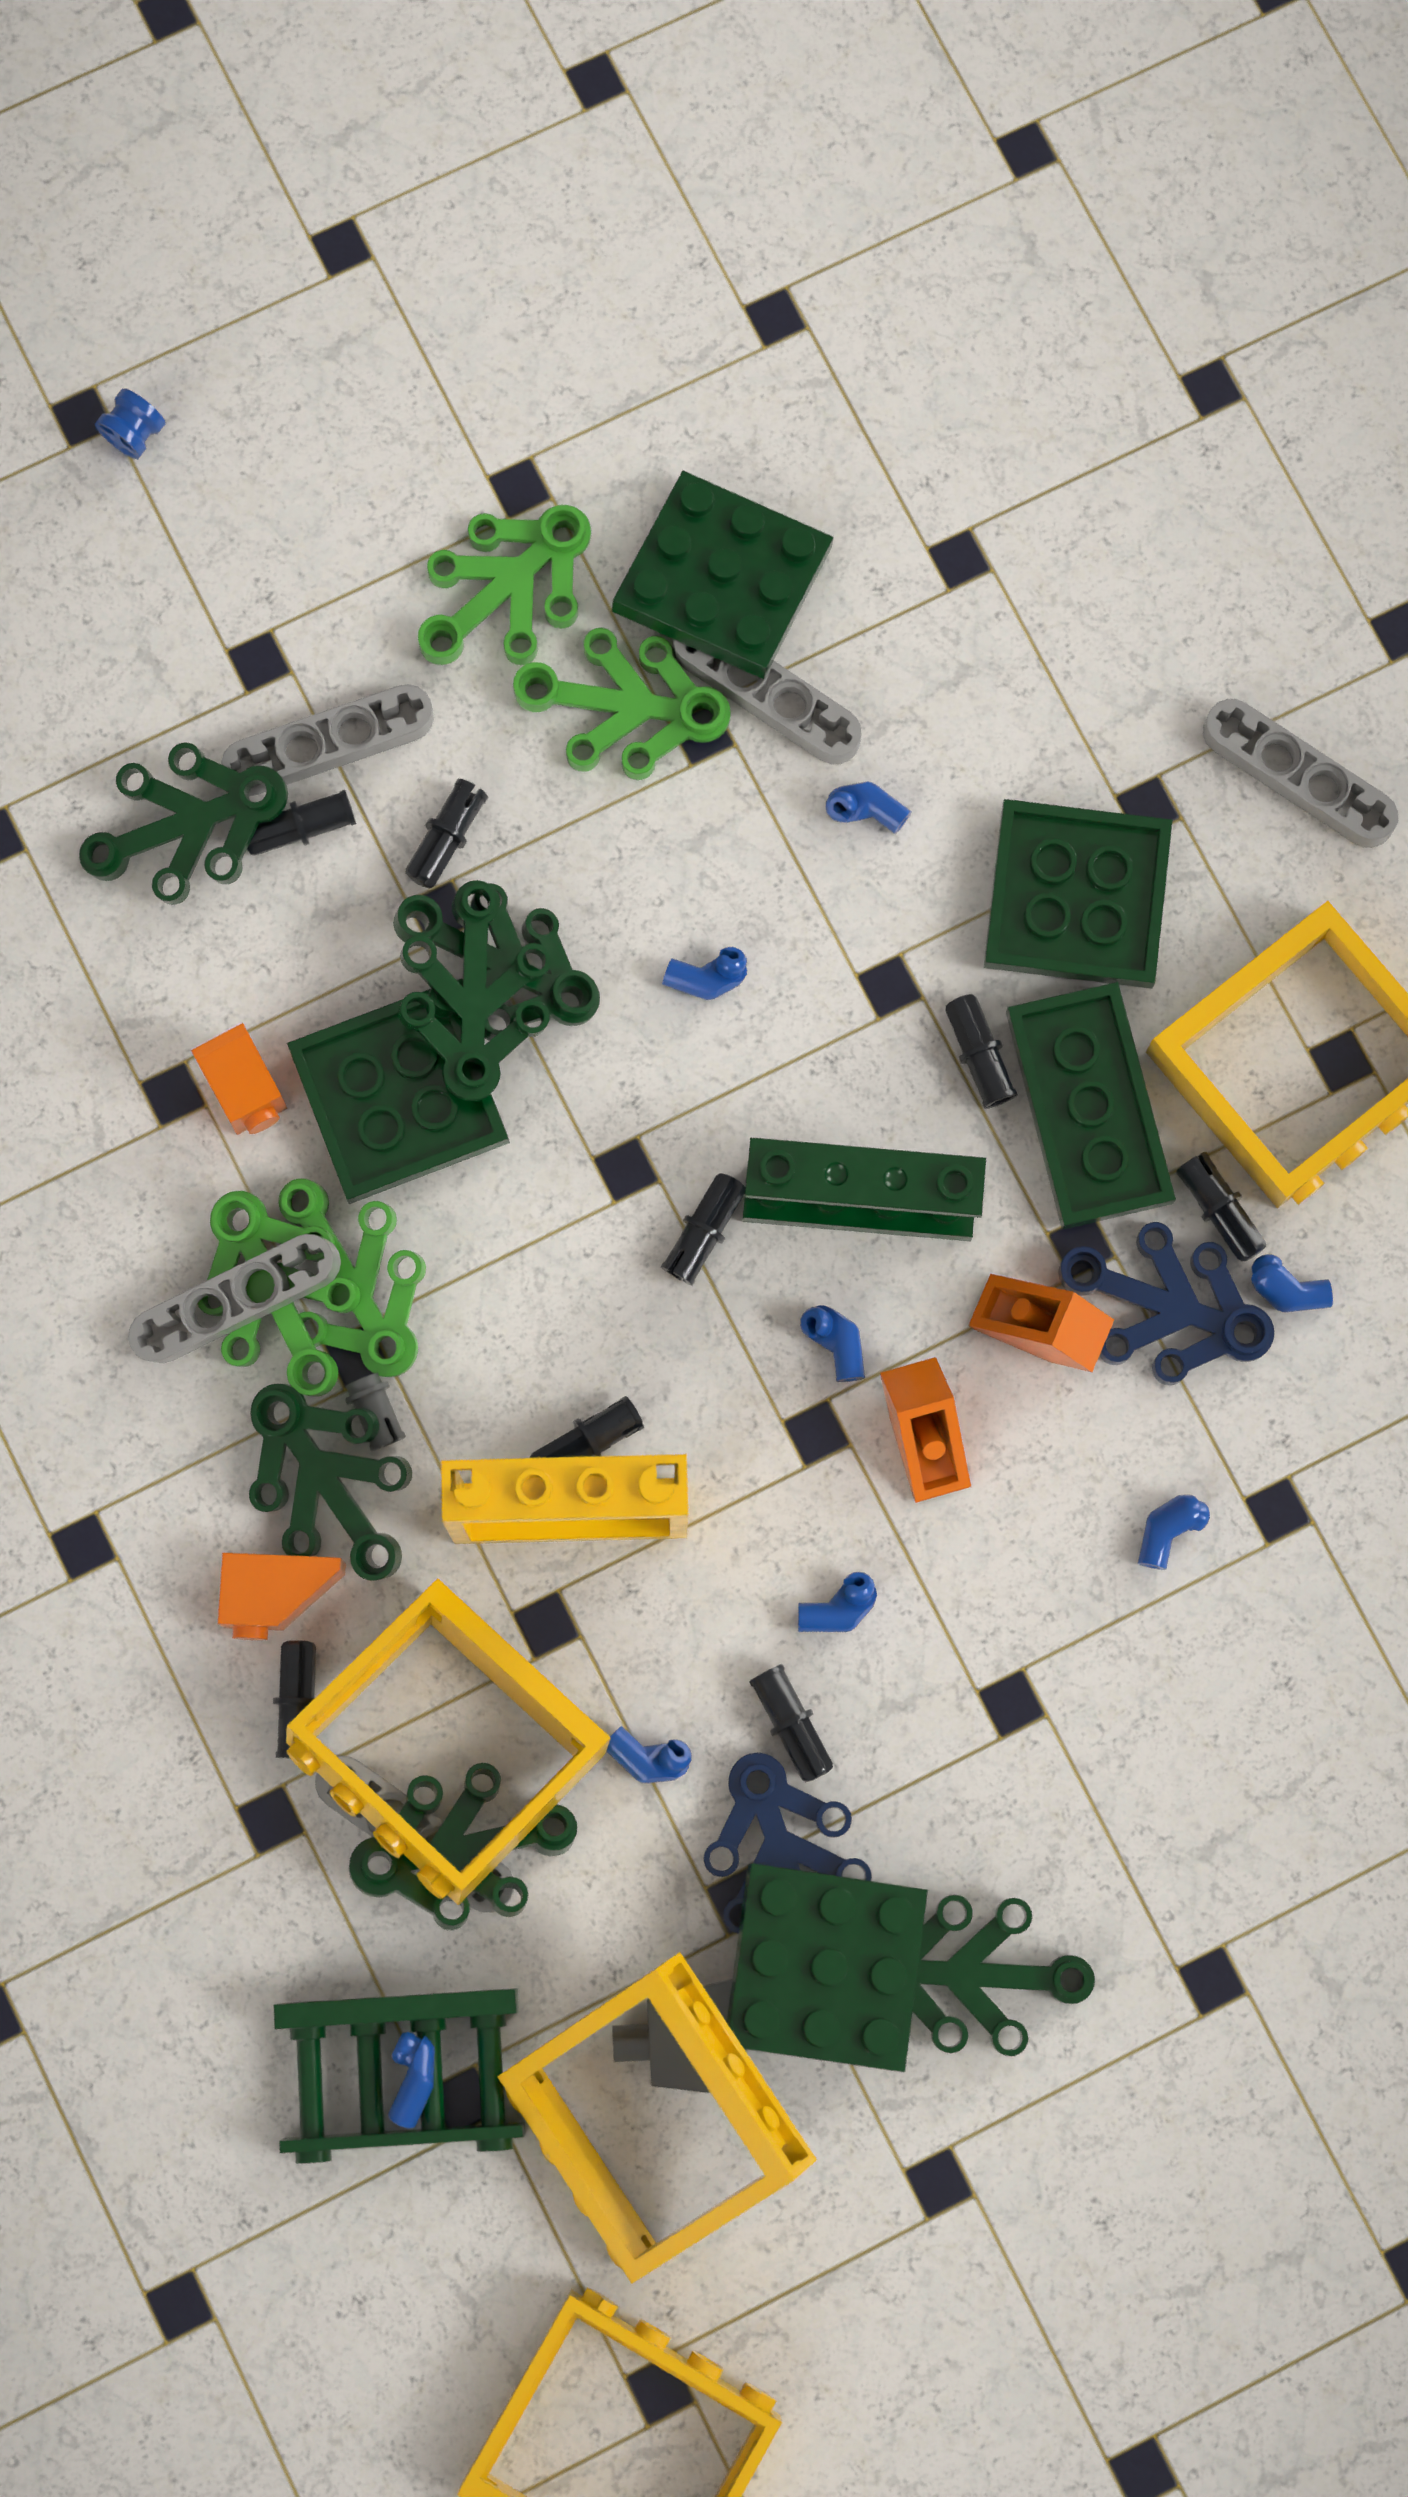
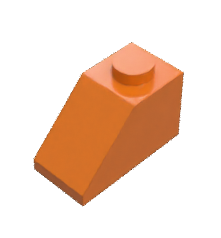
[191,1023,287,1135]
[968,1274,1114,1372]
[880,1357,971,1503]
[218,1553,346,1641]

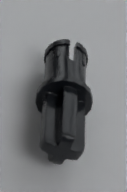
[405,779,488,889]
[247,790,357,856]
[945,994,1018,1109]
[1176,1152,1266,1262]
[661,1173,746,1286]
[530,1396,644,1458]
[273,1640,316,1759]
[749,1664,833,1782]

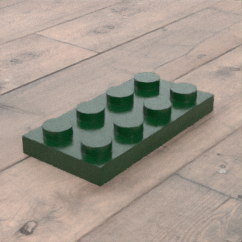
[1006,982,1176,1230]

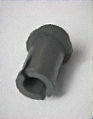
[345,1373,406,1451]

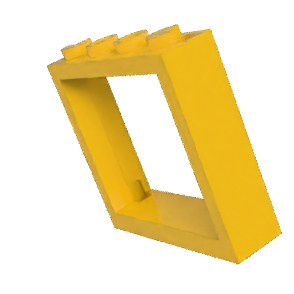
[1146,900,1408,1209]
[441,1454,688,1544]
[286,1578,611,1905]
[497,1952,817,2284]
[457,2288,782,2497]

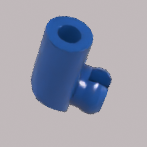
[826,782,912,834]
[662,947,747,1000]
[1251,1254,1333,1312]
[800,1305,865,1382]
[1138,1494,1210,1570]
[798,1572,877,1632]
[606,1726,692,1784]
[388,2032,435,2128]

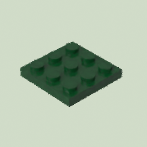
[611,470,834,679]
[983,799,1173,989]
[287,989,510,1204]
[727,1863,928,2072]

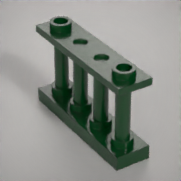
[743,1137,986,1242]
[274,1988,525,2164]

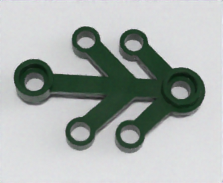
[79,742,288,905]
[398,880,551,1101]
[393,883,600,1041]
[249,1384,412,1581]
[349,1763,577,1930]
[913,1895,1095,2056]

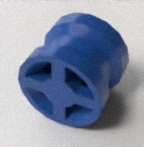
[94,388,166,460]

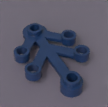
[1058,1222,1274,1385]
[704,1753,872,1934]

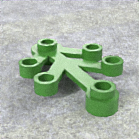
[418,505,591,665]
[513,628,731,780]
[278,1178,426,1377]
[197,1191,361,1397]

